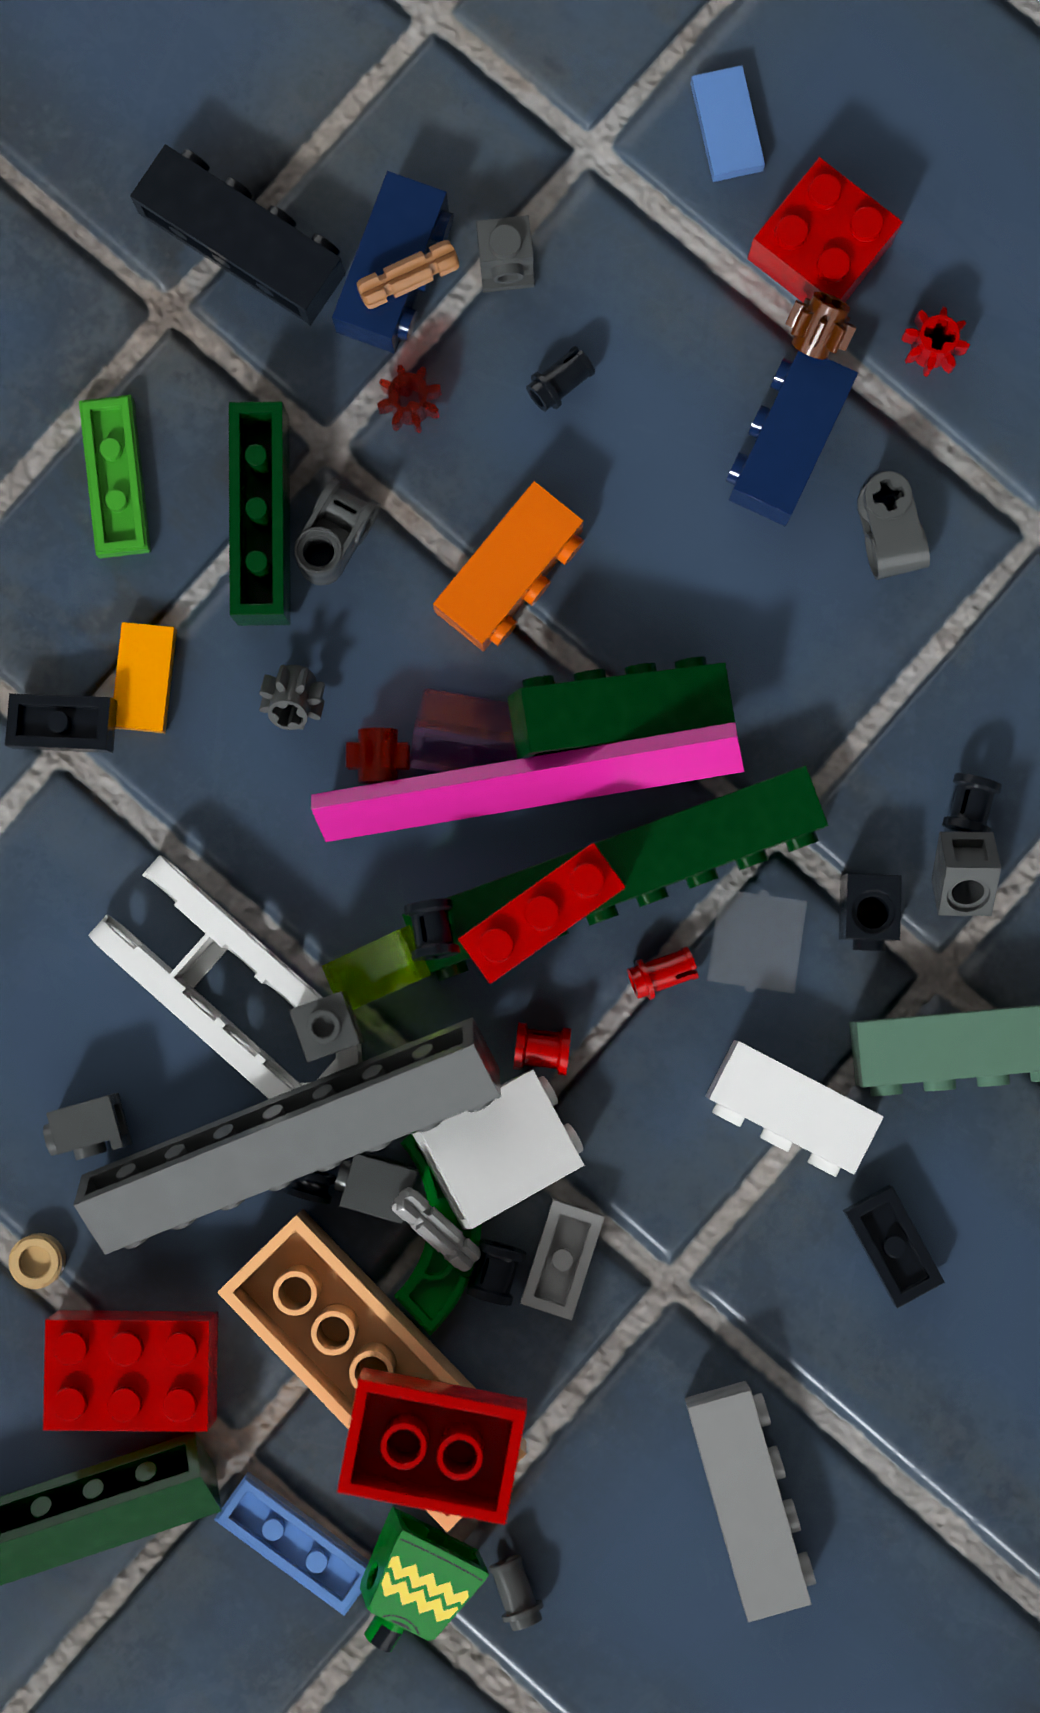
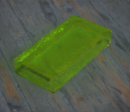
[321,925,431,1010]

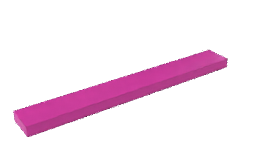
[311,722,744,842]

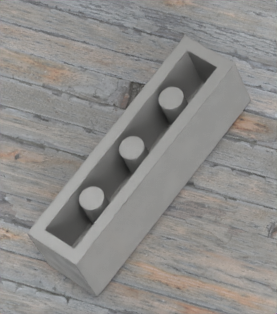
[684,1381,816,1623]

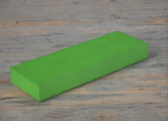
[79,395,151,559]

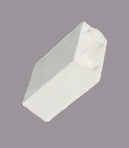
[412,1070,584,1229]

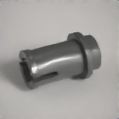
[489,1554,544,1631]

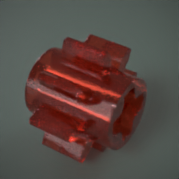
[377,364,442,433]
[346,727,410,784]

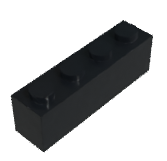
[130,144,345,326]

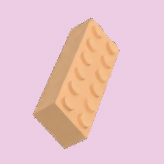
[217,1209,527,1532]

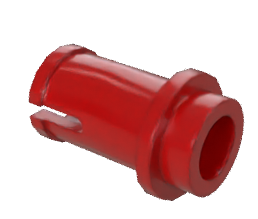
[627,946,699,1000]

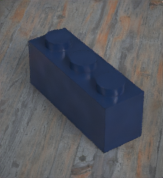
[332,171,454,354]
[726,350,858,526]

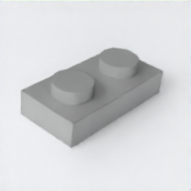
[520,1198,605,1320]

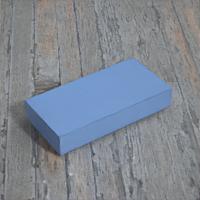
[690,65,765,182]

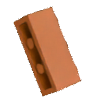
[433,481,585,652]

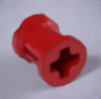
[513,1022,572,1076]

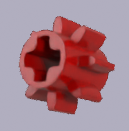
[901,307,970,377]

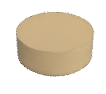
[9,1233,66,1289]

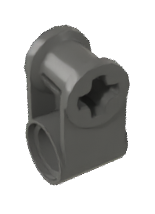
[857,471,930,580]
[294,478,381,585]

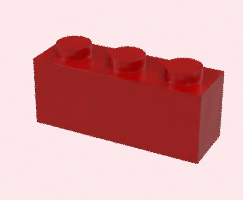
[458,842,626,984]

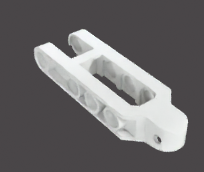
[88,855,362,1099]

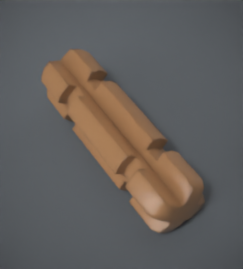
[357,240,459,309]

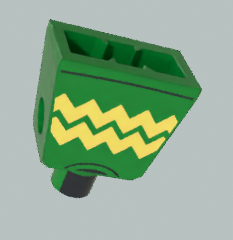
[360,1506,489,1652]

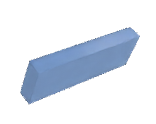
[214,1472,369,1616]

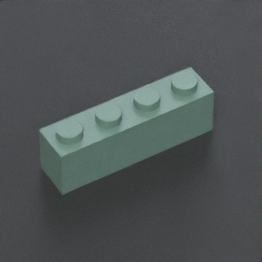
[849,1005,1040,1096]

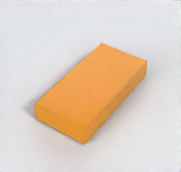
[113,622,177,734]

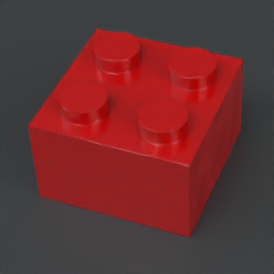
[747,157,903,303]

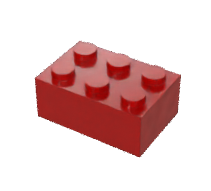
[43,1310,218,1432]
[337,1367,527,1525]

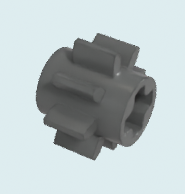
[259,664,325,730]

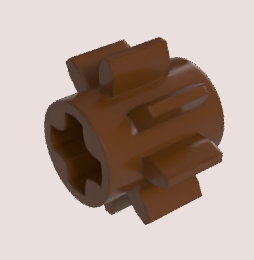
[785,292,857,360]

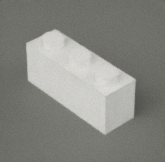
[705,1040,884,1177]

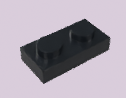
[5,693,118,753]
[843,1185,945,1308]

